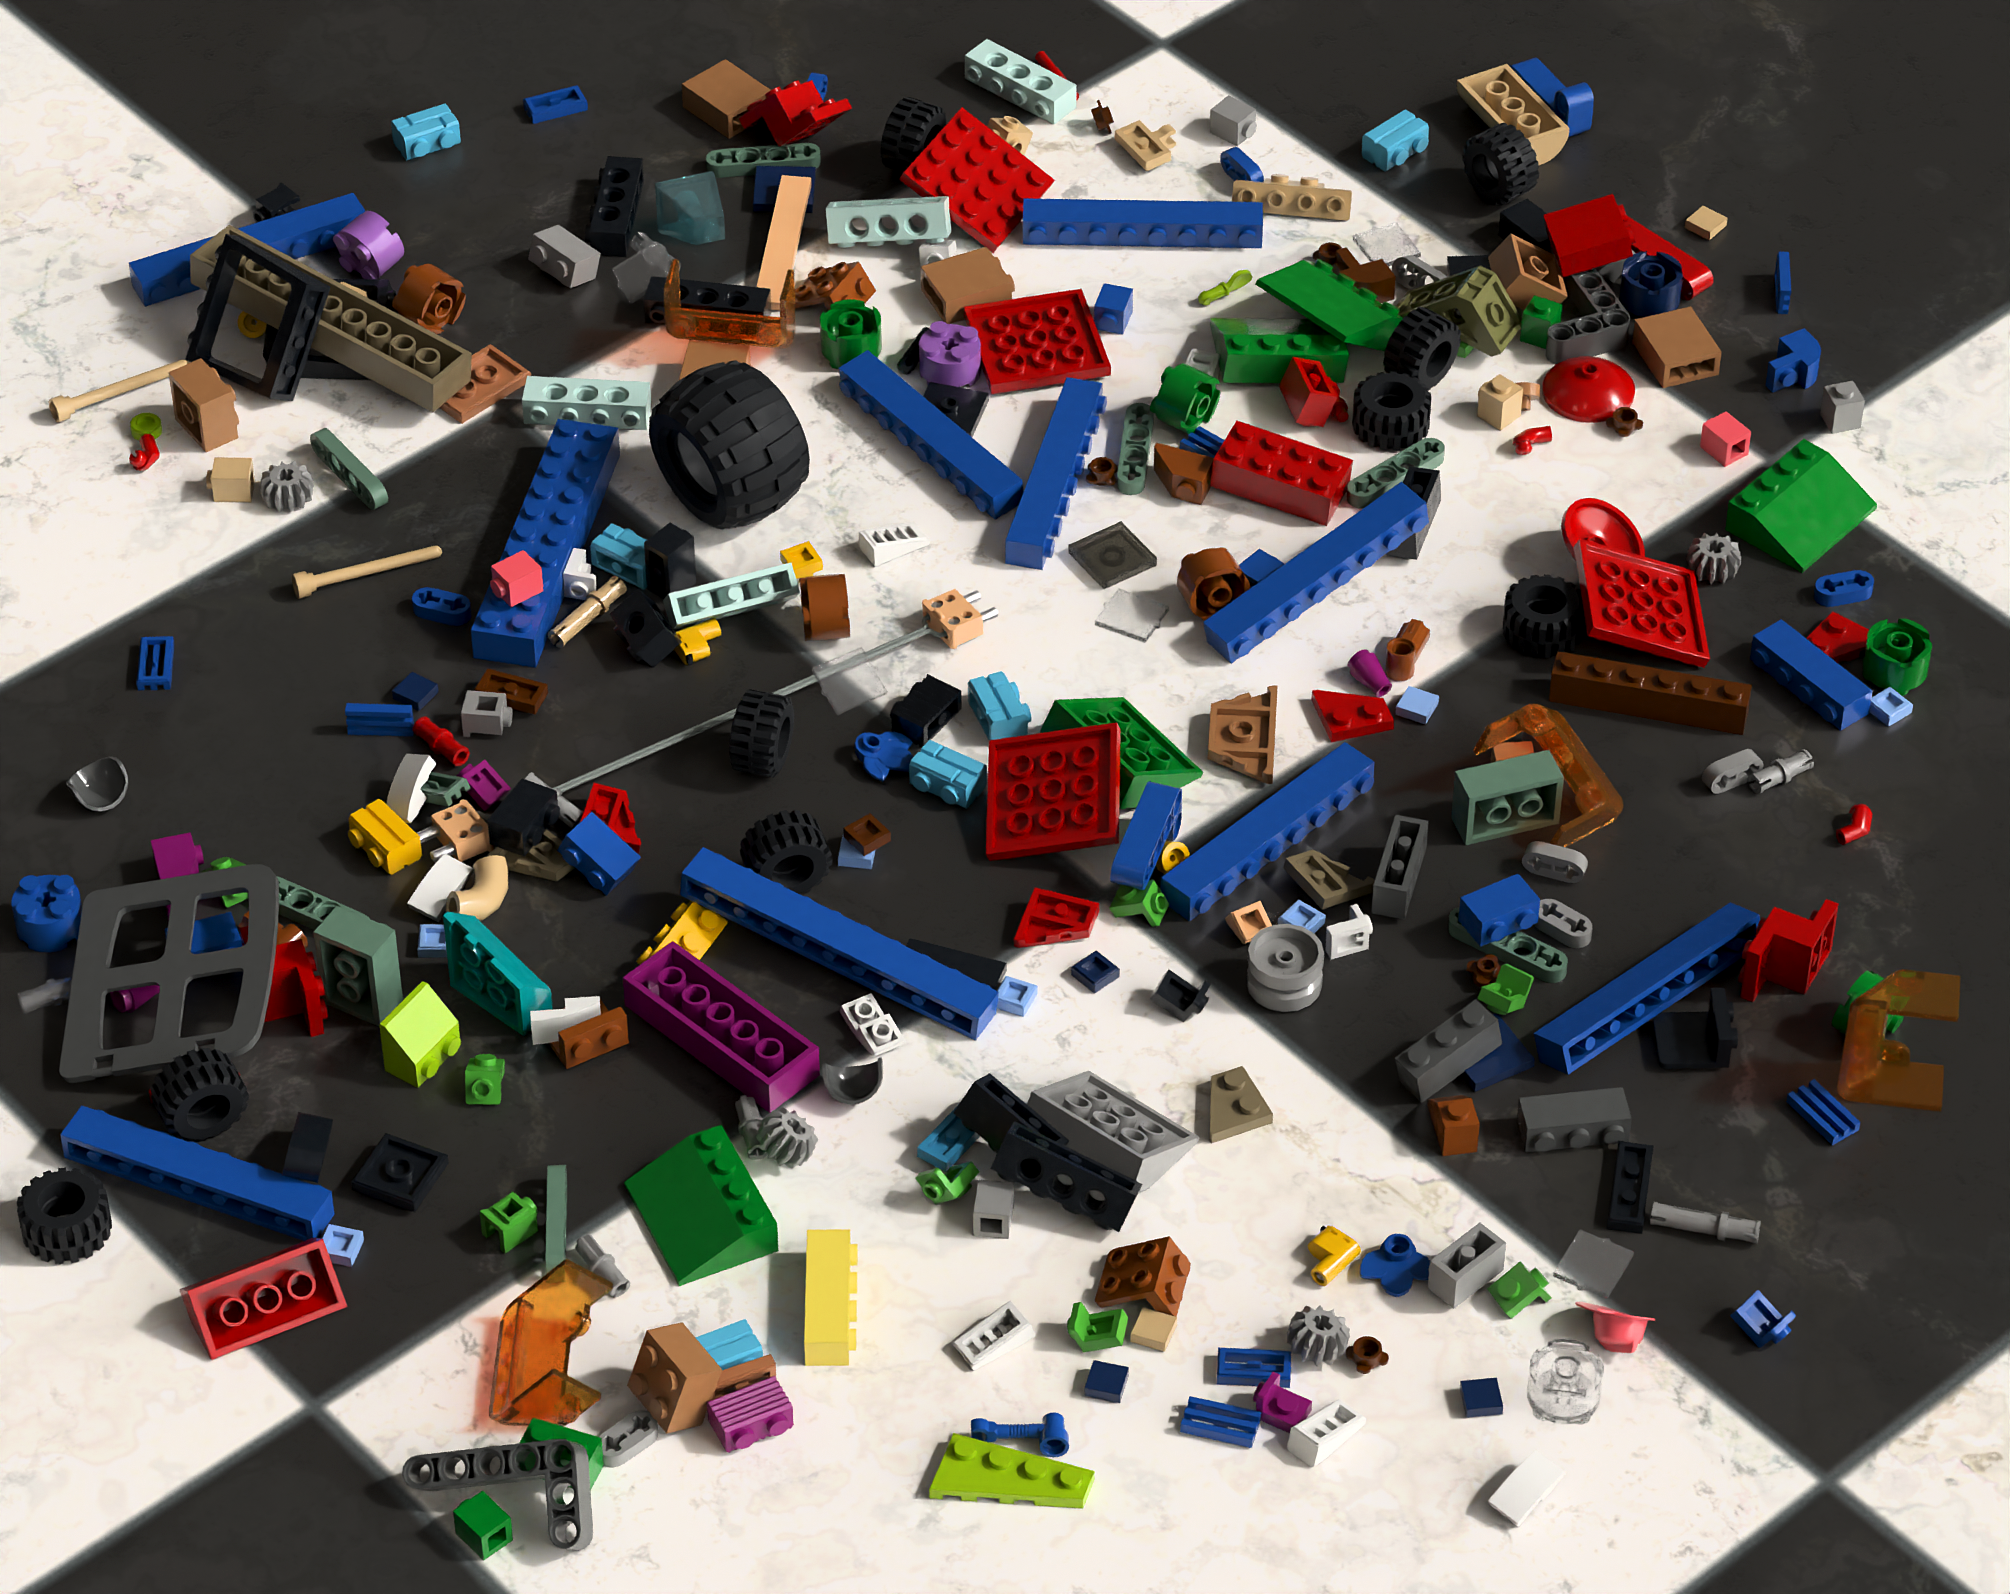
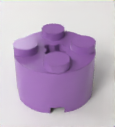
[333,211,404,279]
[919,321,981,387]

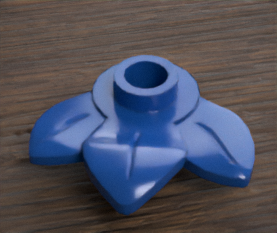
[854,732,913,782]
[1360,1234,1430,1297]

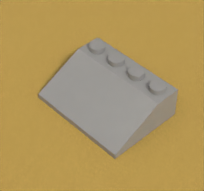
[1027,1071,1199,1192]

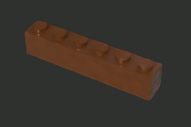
[1549,651,1752,735]

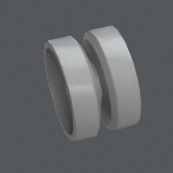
[1247,924,1324,1012]

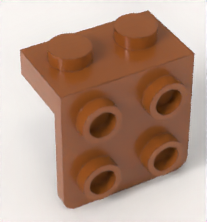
[787,261,876,311]
[549,996,629,1069]
[1095,1236,1191,1317]

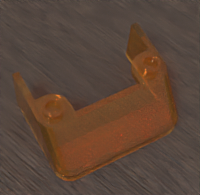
[664,259,796,349]
[1473,704,1623,847]
[1837,969,1961,1112]
[489,1258,613,1427]

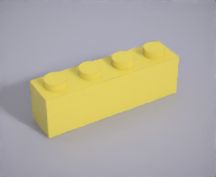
[804,1229,858,1366]

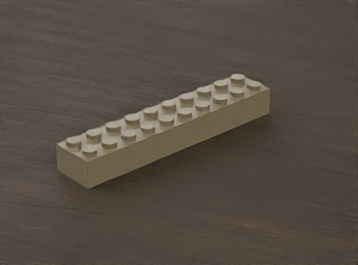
[190,225,472,413]

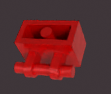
[1279,357,1349,427]

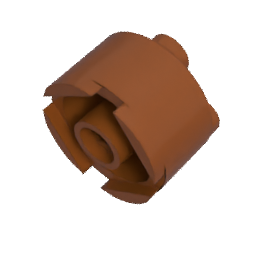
[392,264,466,334]
[1177,547,1250,621]
[800,574,850,641]

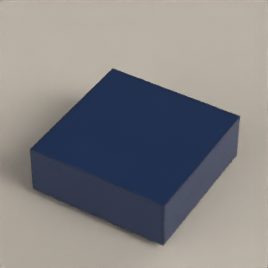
[392,672,439,711]
[1071,950,1120,994]
[1084,1360,1129,1403]
[1460,1377,1503,1418]

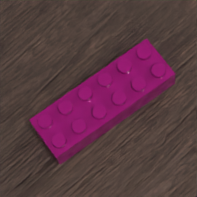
[623,941,820,1113]

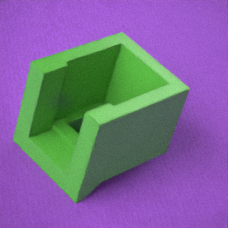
[480,1192,538,1254]

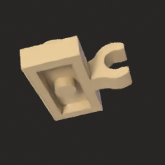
[1115,120,1176,171]

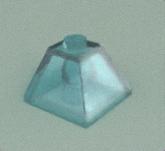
[655,171,725,245]

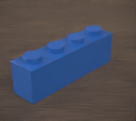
[1750,619,1873,731]

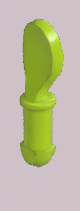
[1198,270,1253,305]

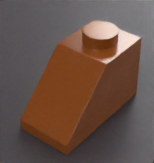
[1153,443,1214,505]
[1427,1095,1480,1156]

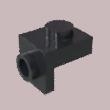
[1150,969,1211,1022]

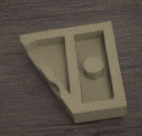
[487,830,576,881]
[1284,849,1375,909]
[1209,1066,1273,1144]

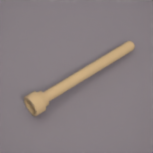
[48,359,189,422]
[291,546,442,599]

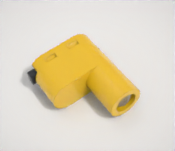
[674,618,721,665]
[1308,1225,1361,1286]

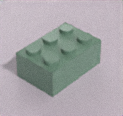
[1451,750,1564,845]
[313,906,403,1027]

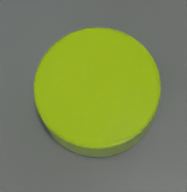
[130,413,162,441]

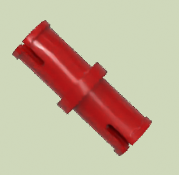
[413,716,470,766]

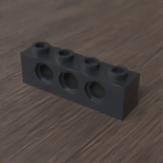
[585,156,644,257]
[644,276,771,335]
[990,1121,1143,1232]

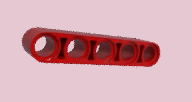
[1624,215,1714,301]

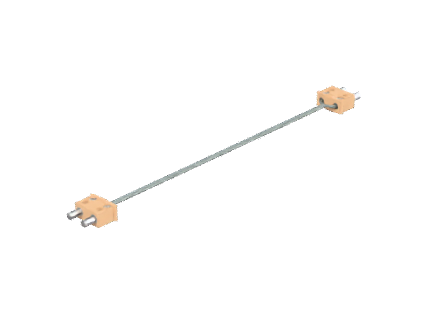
[417,589,999,862]

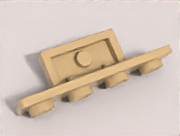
[1232,174,1352,221]

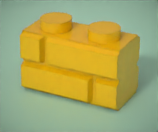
[348,799,422,875]

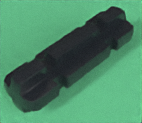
[897,327,930,375]

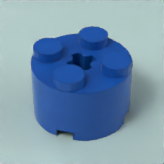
[11,875,82,952]

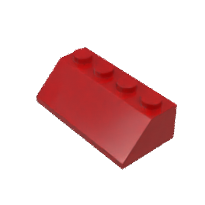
[179,1238,347,1359]

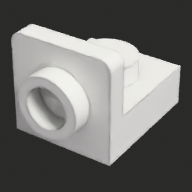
[919,240,956,270]
[563,548,596,600]
[1325,904,1373,960]

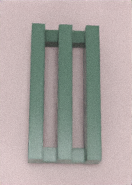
[420,772,470,807]

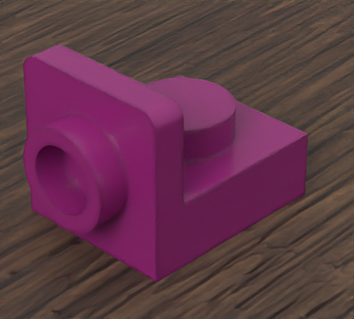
[457,759,511,811]
[1253,1372,1312,1433]

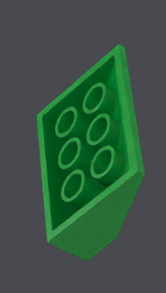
[1255,259,1403,351]
[1210,318,1349,383]
[1725,439,1877,573]
[1040,697,1203,809]
[624,1125,779,1286]

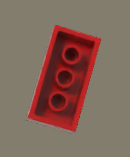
[1210,420,1353,526]

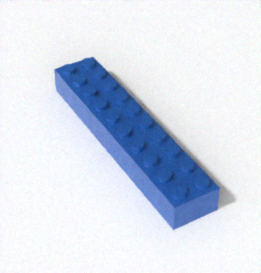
[471,419,620,668]

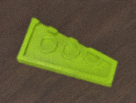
[929,1433,1095,1509]

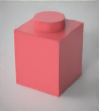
[1700,411,1751,467]
[490,550,543,607]

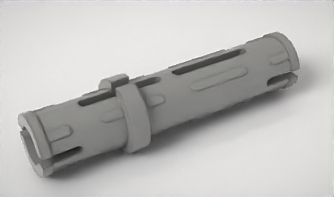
[1650,1202,1761,1244]

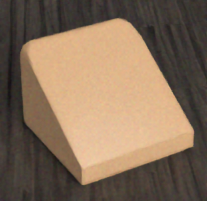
[1225,901,1272,944]

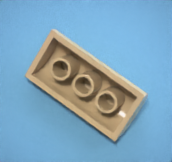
[1457,64,1570,165]

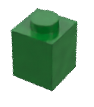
[1520,295,1562,349]
[453,1491,513,1561]

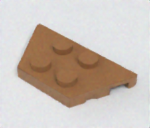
[1208,685,1278,784]

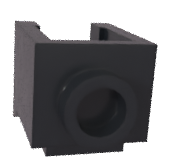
[253,182,300,223]

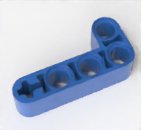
[1510,57,1594,137]
[1110,781,1182,890]

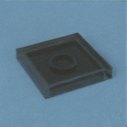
[1068,521,1157,589]

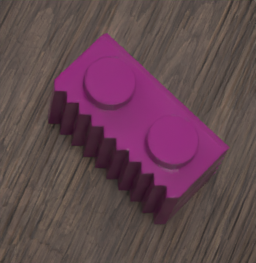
[707,1376,794,1453]

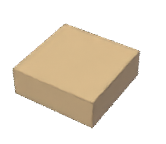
[1685,206,1727,240]
[1130,1307,1177,1352]

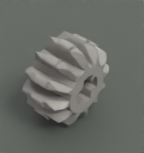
[260,461,314,512]
[1686,532,1742,584]
[756,1107,819,1169]
[1287,1305,1350,1366]

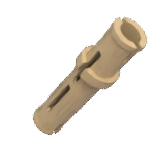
[548,576,627,648]

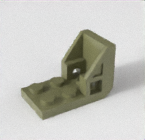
[1396,266,1522,357]

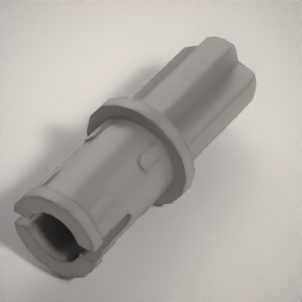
[735,1095,768,1160]
[575,1234,630,1298]

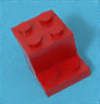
[739,80,852,147]
[1738,899,1839,1002]
[239,926,328,1037]

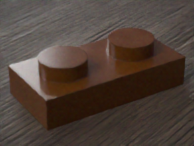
[474,668,548,715]

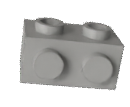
[528,225,601,288]
[1428,1222,1506,1309]

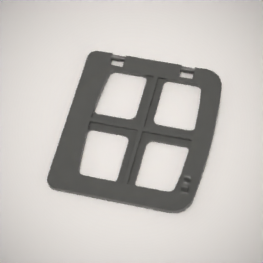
[59,864,279,1083]

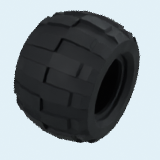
[649,360,810,530]

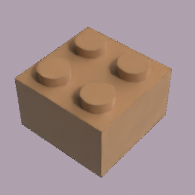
[1488,233,1568,311]
[168,358,239,453]
[627,1322,722,1434]

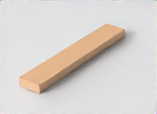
[757,175,811,311]

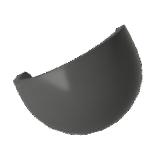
[66,756,128,811]
[822,1058,883,1104]

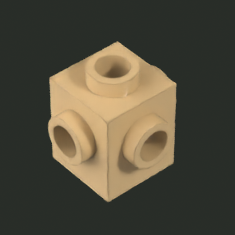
[987,116,1033,155]

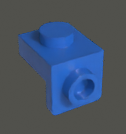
[1730,1290,1796,1348]

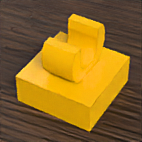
[780,541,823,583]

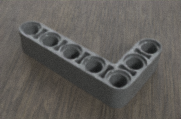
[1545,244,1630,364]
[402,1439,593,1551]

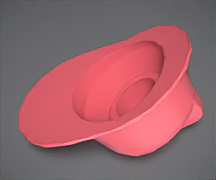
[1575,1302,1655,1353]

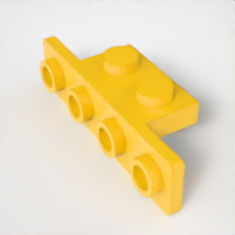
[636,900,728,965]

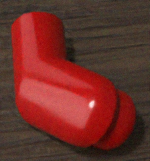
[1513,426,1552,455]
[129,434,160,471]
[1836,804,1873,845]

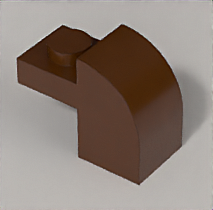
[1333,247,1396,303]

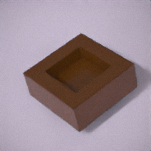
[843,813,891,856]

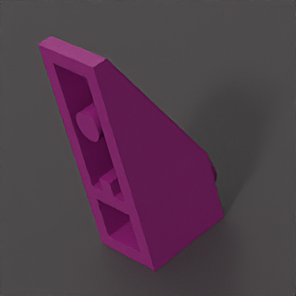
[151,832,204,921]

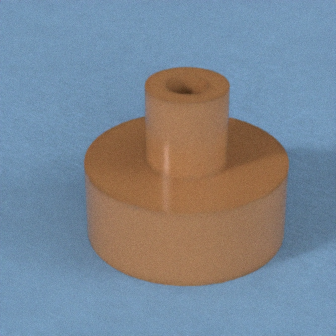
[1516,382,1540,411]

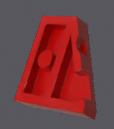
[1806,611,1869,663]
[1311,690,1394,743]
[580,782,641,854]
[1014,887,1100,948]

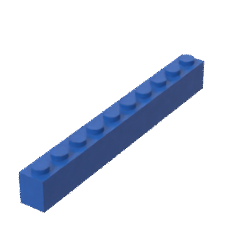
[680,847,999,1041]

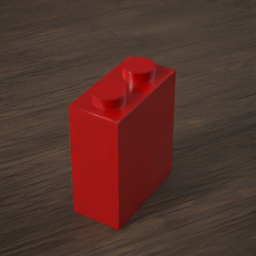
[1543,194,1636,277]

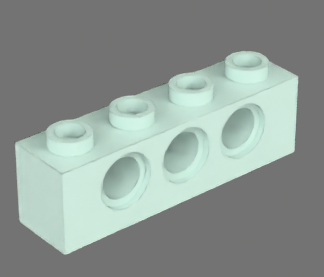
[965,39,1077,124]
[826,196,951,248]
[522,376,651,430]
[663,562,800,630]

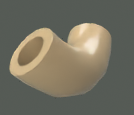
[446,855,508,921]

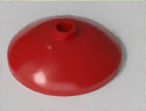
[1542,356,1635,423]
[1561,498,1645,562]

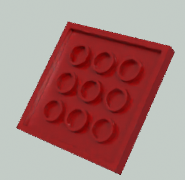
[899,107,1055,253]
[963,289,1111,394]
[1574,538,1710,668]
[986,722,1121,861]

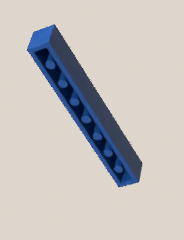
[129,193,365,307]
[1023,198,1263,248]
[839,350,1024,520]
[1005,377,1107,570]
[1203,481,1429,664]
[1161,742,1375,922]
[1534,902,1760,1075]
[60,1106,335,1241]

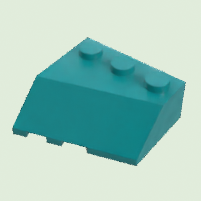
[443,912,553,1036]

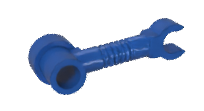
[971,1412,1069,1457]

